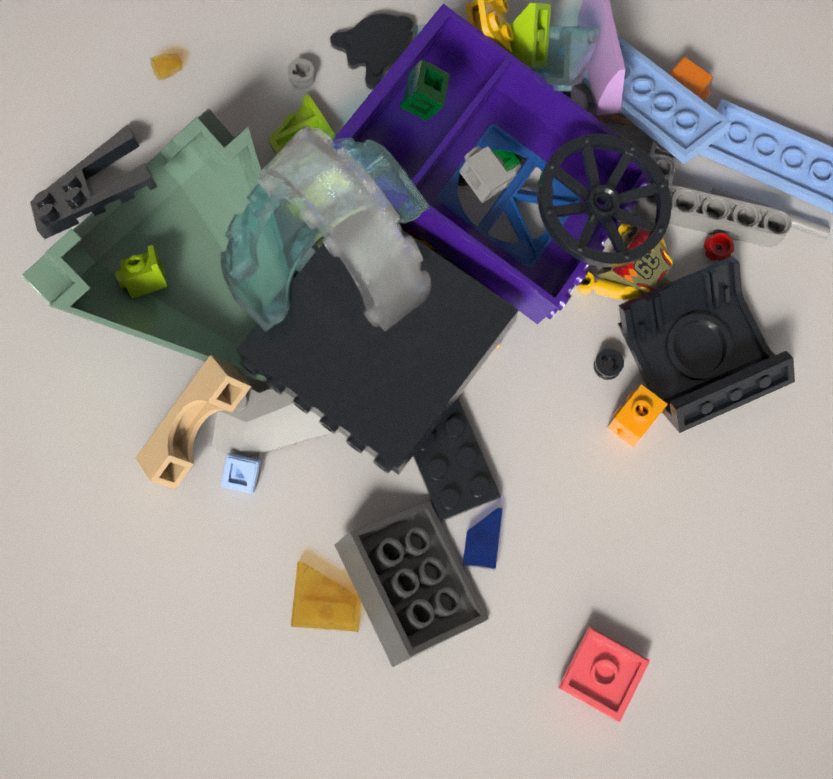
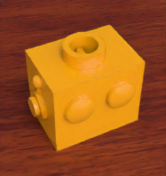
[608,384,668,447]

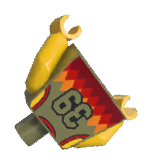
[576,221,673,301]

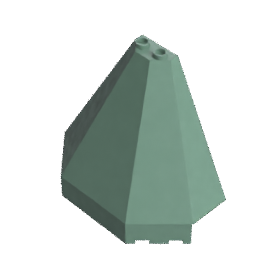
[21,108,293,382]

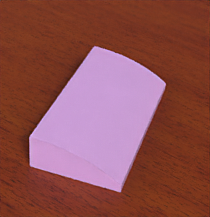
[577,0,626,116]

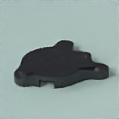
[330,14,414,90]

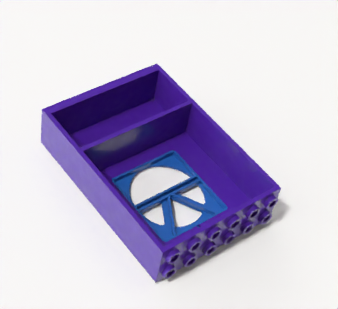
[324,3,650,325]

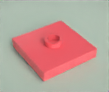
[557,627,650,722]

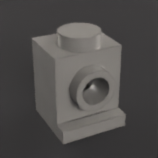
[460,146,516,203]

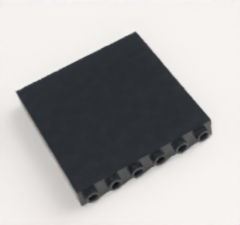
[236,200,519,475]

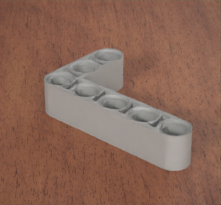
[636,140,792,247]

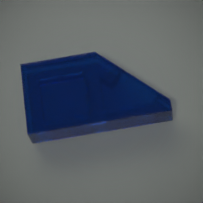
[462,508,503,570]

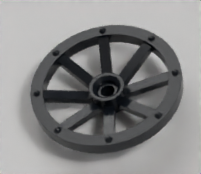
[537,134,672,267]

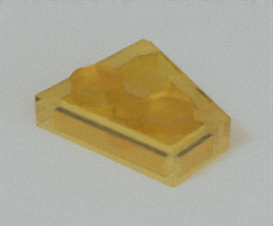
[291,561,361,633]

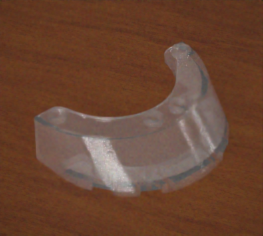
[258,125,431,332]

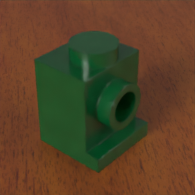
[399,59,450,121]

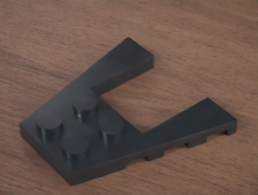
[30,125,157,239]

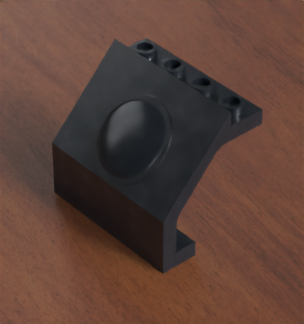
[617,256,795,433]

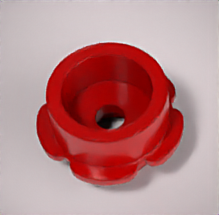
[703,233,734,262]

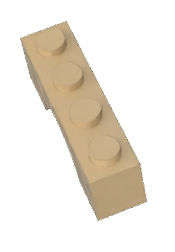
[136,355,251,489]

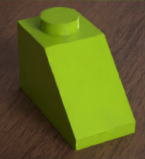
[510,3,551,67]

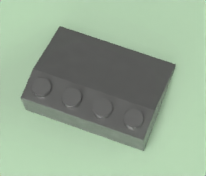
[334,500,489,667]

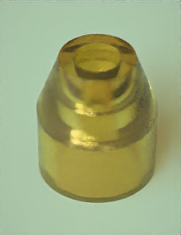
[150,53,183,81]

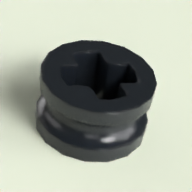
[593,349,624,380]

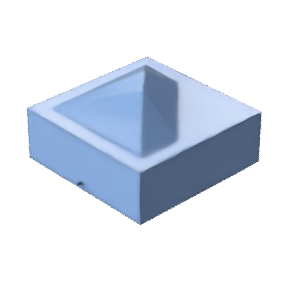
[221,453,261,493]

